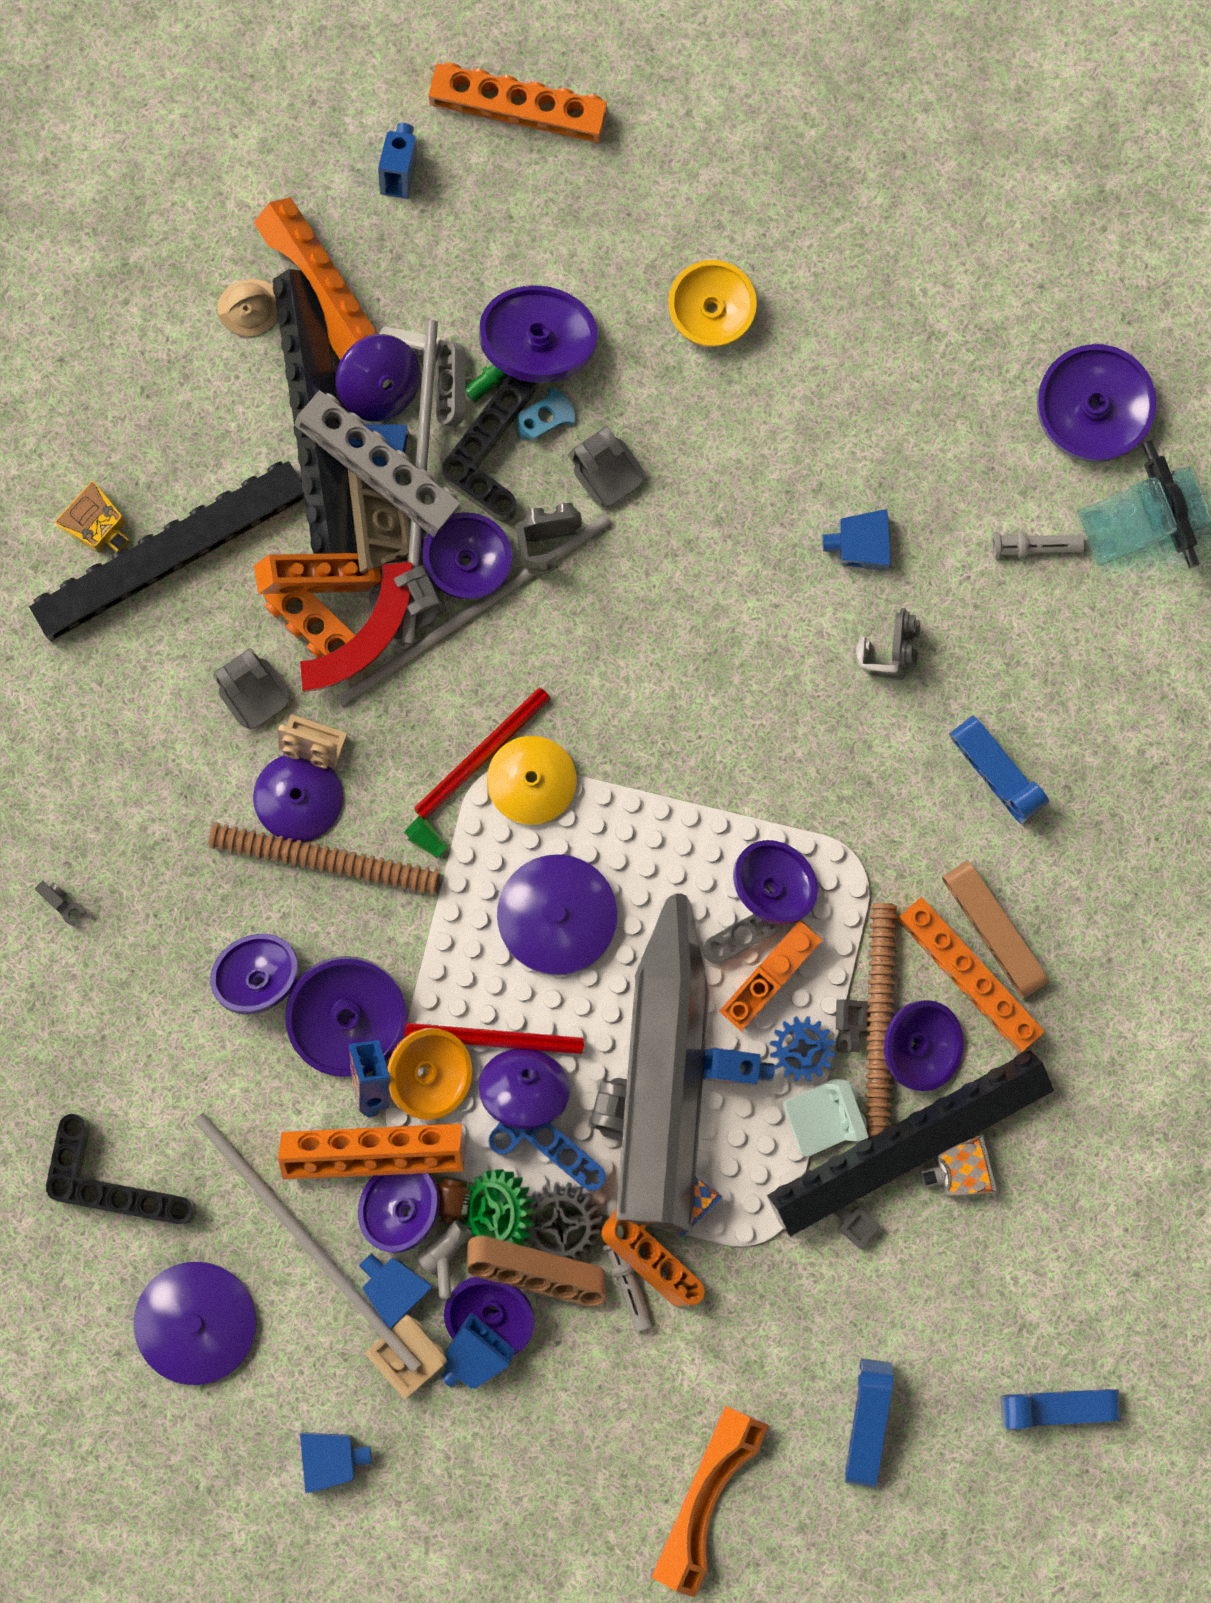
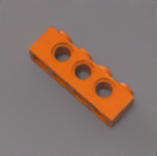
[254,553,381,594]
[263,593,357,681]

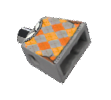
[921,1135,997,1196]

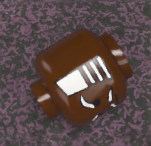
[437,1178,472,1224]

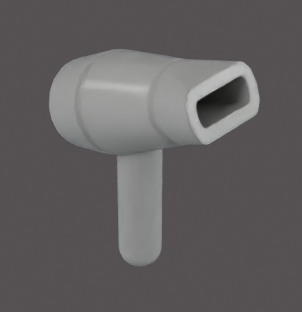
[417,1221,473,1300]

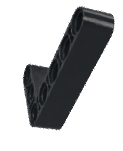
[442,376,540,522]
[46,1114,196,1224]

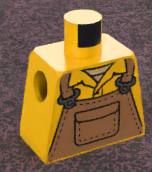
[54,481,130,553]

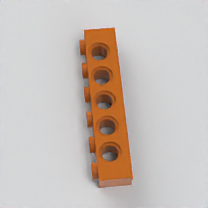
[428,62,607,143]
[896,896,1045,1054]
[278,1124,466,1180]

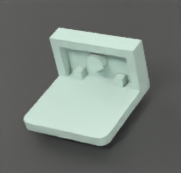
[783,1079,868,1157]

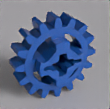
[769,1016,835,1082]

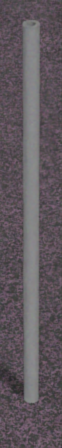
[402,320,438,644]
[336,514,611,707]
[194,1113,422,1373]

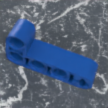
[949,715,1049,824]
[488,1122,606,1191]
[844,1358,893,1488]
[1000,1389,1121,1429]

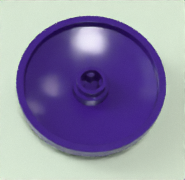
[479,285,598,383]
[1037,344,1156,462]
[497,854,618,975]
[285,956,407,1077]
[134,1262,257,1385]

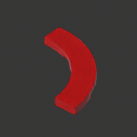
[300,562,412,693]

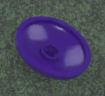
[336,334,421,422]
[423,512,512,600]
[253,755,343,842]
[733,840,818,925]
[210,934,299,1015]
[884,1000,964,1091]
[479,1049,570,1129]
[358,1173,440,1253]
[444,1277,535,1356]

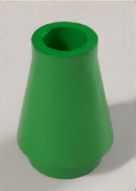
[403,815,448,859]

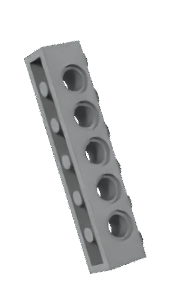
[294,390,460,537]

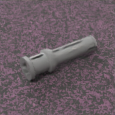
[992,532,1084,558]
[602,1244,654,1332]

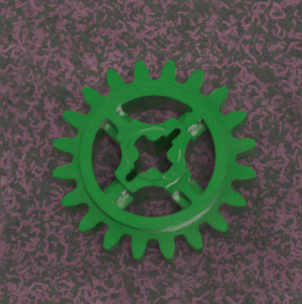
[464,1169,536,1246]

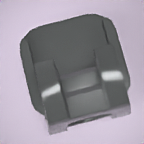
[568,426,644,507]
[516,503,582,575]
[369,565,447,639]
[856,608,920,680]
[213,648,290,729]
[588,1078,627,1141]

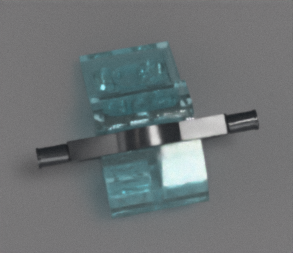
[1077,440,1211,569]

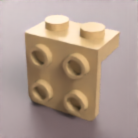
[278,714,347,769]
[365,1315,447,1400]

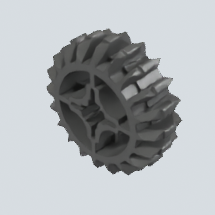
[523,1182,602,1261]

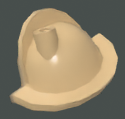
[217,279,277,337]

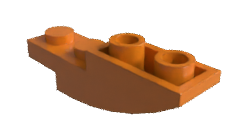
[719,920,823,1031]

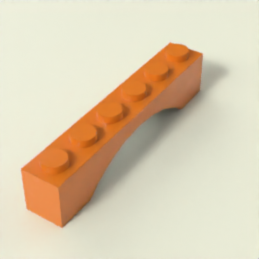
[254,197,378,361]
[651,1406,769,1598]

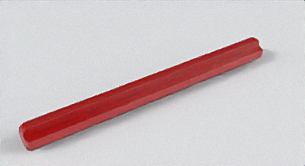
[414,687,550,820]
[404,1023,585,1054]

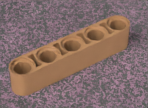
[942,861,1049,1000]
[467,1236,606,1306]

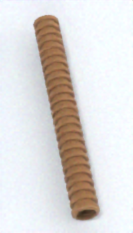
[209,822,440,896]
[864,903,897,1138]

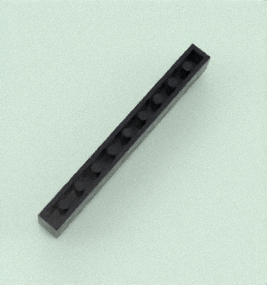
[272,269,358,554]
[29,461,305,642]
[767,1050,1054,1237]

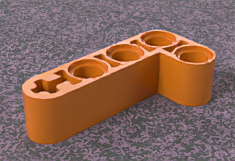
[602,1208,705,1307]

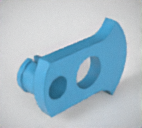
[516,388,575,441]

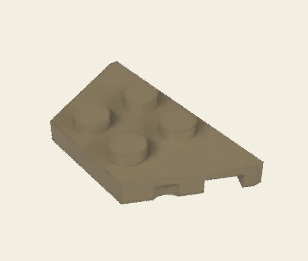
[348,469,410,573]

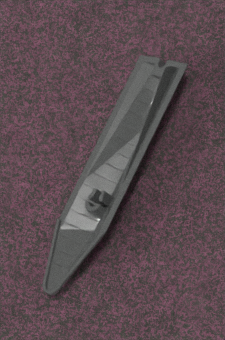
[616,893,709,1232]

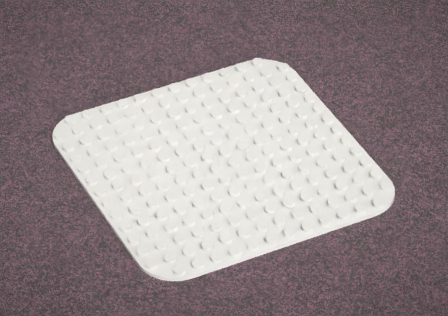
[386,772,870,1247]

